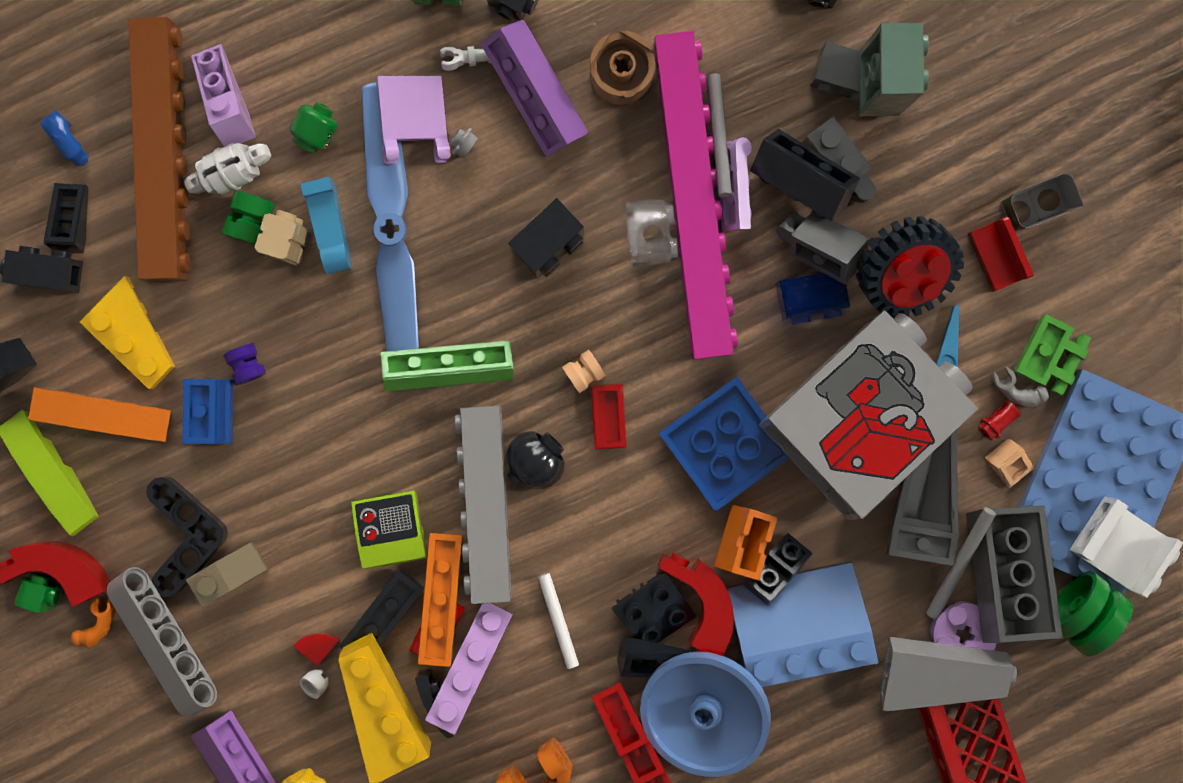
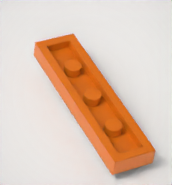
[418,533,463,667]

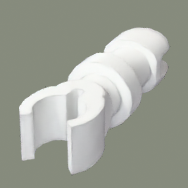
[440,46,491,71]

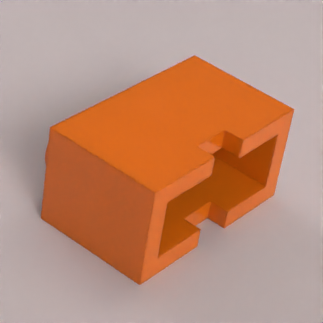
[714,504,778,580]

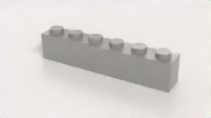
[455,406,512,604]

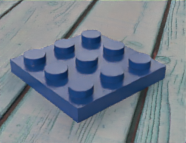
[658,377,789,512]

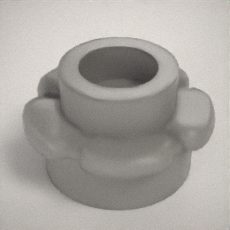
[449,128,478,158]

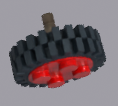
[856,216,964,318]

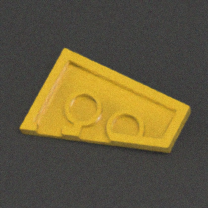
[80,276,175,389]

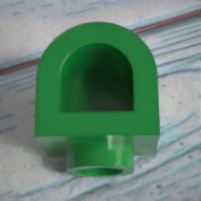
[14,573,62,613]

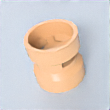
[562,349,606,394]

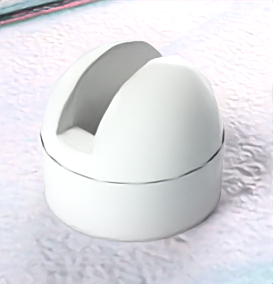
[300,670,329,699]

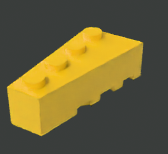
[338,633,431,783]

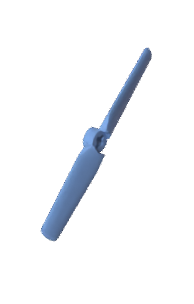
[362,82,419,351]

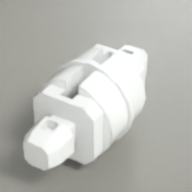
[184,143,271,195]

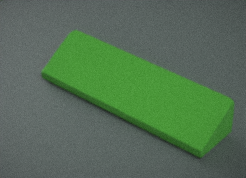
[381,341,513,391]

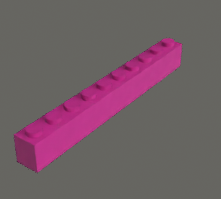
[653,31,738,360]

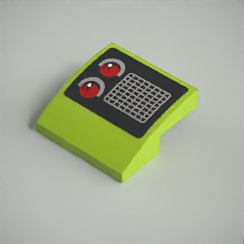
[351,490,427,570]

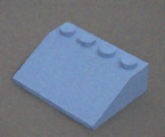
[726,562,878,687]

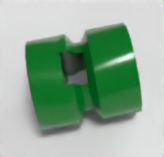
[221,190,276,245]

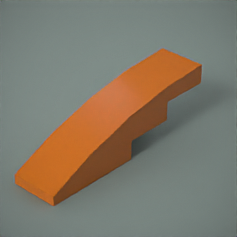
[28,387,171,442]

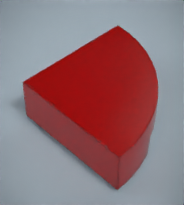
[293,633,340,666]

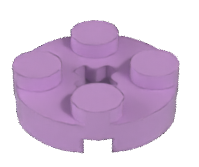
[930,601,997,650]

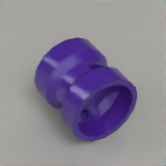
[223,343,266,385]

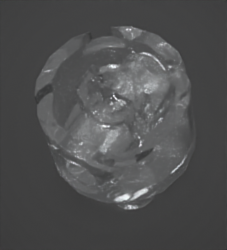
[624,198,678,268]

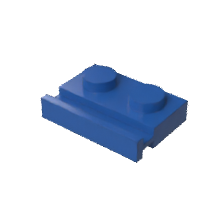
[182,379,234,444]

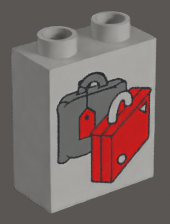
[758,310,978,520]

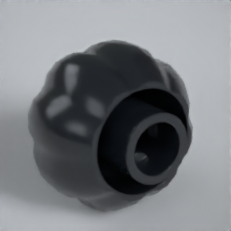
[507,431,565,489]

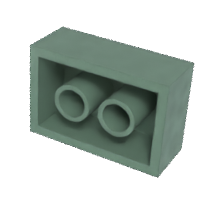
[859,23,929,116]

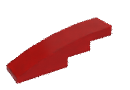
[592,683,672,783]

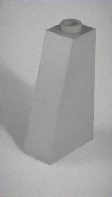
[879,637,1017,711]

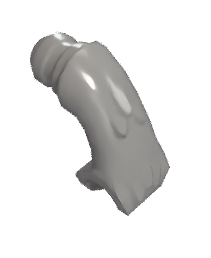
[992,367,1049,409]

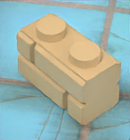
[254,210,310,266]

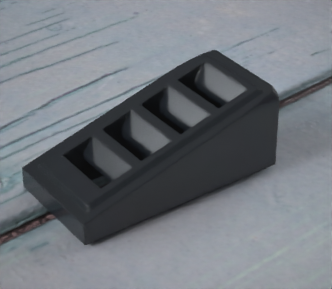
[43,183,88,253]
[617,638,689,677]

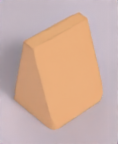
[985,439,1034,488]

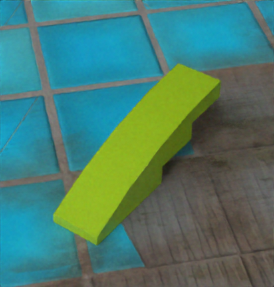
[0,409,99,536]

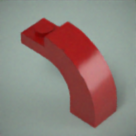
[0,541,111,607]
[657,552,734,656]

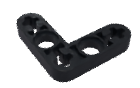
[146,476,228,597]

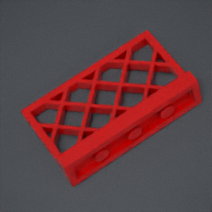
[917,698,1027,783]

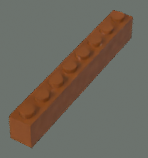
[128,17,191,282]

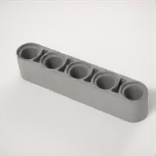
[107,567,217,716]

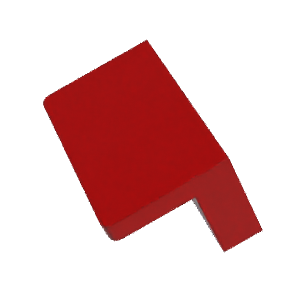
[967,216,1034,292]

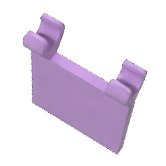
[377,76,451,165]

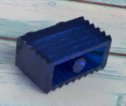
[776,273,850,325]

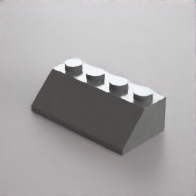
[966,505,1063,643]

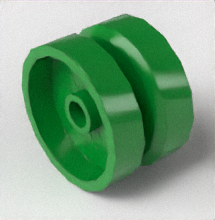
[1057,571,1134,657]

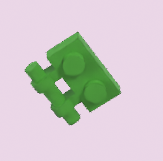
[1013,314,1092,396]

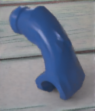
[40,110,88,166]

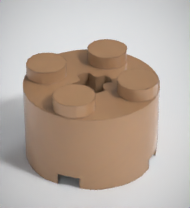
[590,31,655,106]

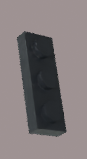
[339,568,425,649]

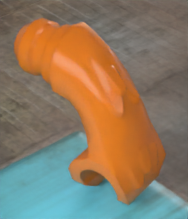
[71,597,116,649]

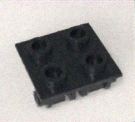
[612,571,697,643]

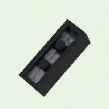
[750,128,860,221]

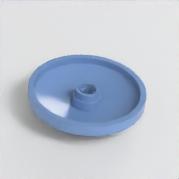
[640,652,771,777]

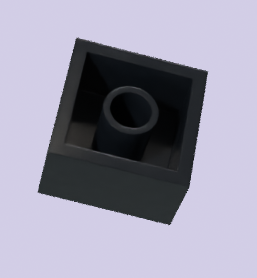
[508,198,584,278]

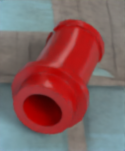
[978,400,1021,441]

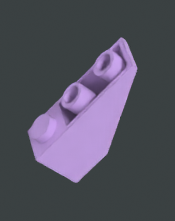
[191,44,256,146]

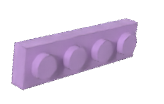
[425,603,513,735]

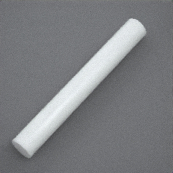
[538,573,579,669]

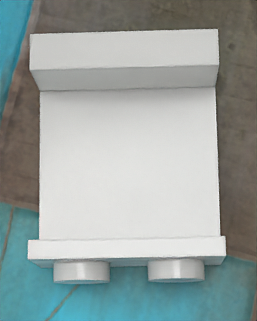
[1069,497,1183,598]

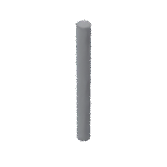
[708,73,732,198]
[926,507,996,619]

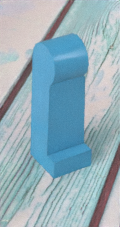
[300,177,352,275]

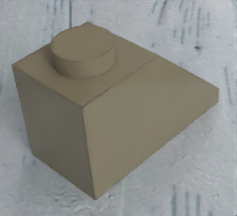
[186,542,268,608]

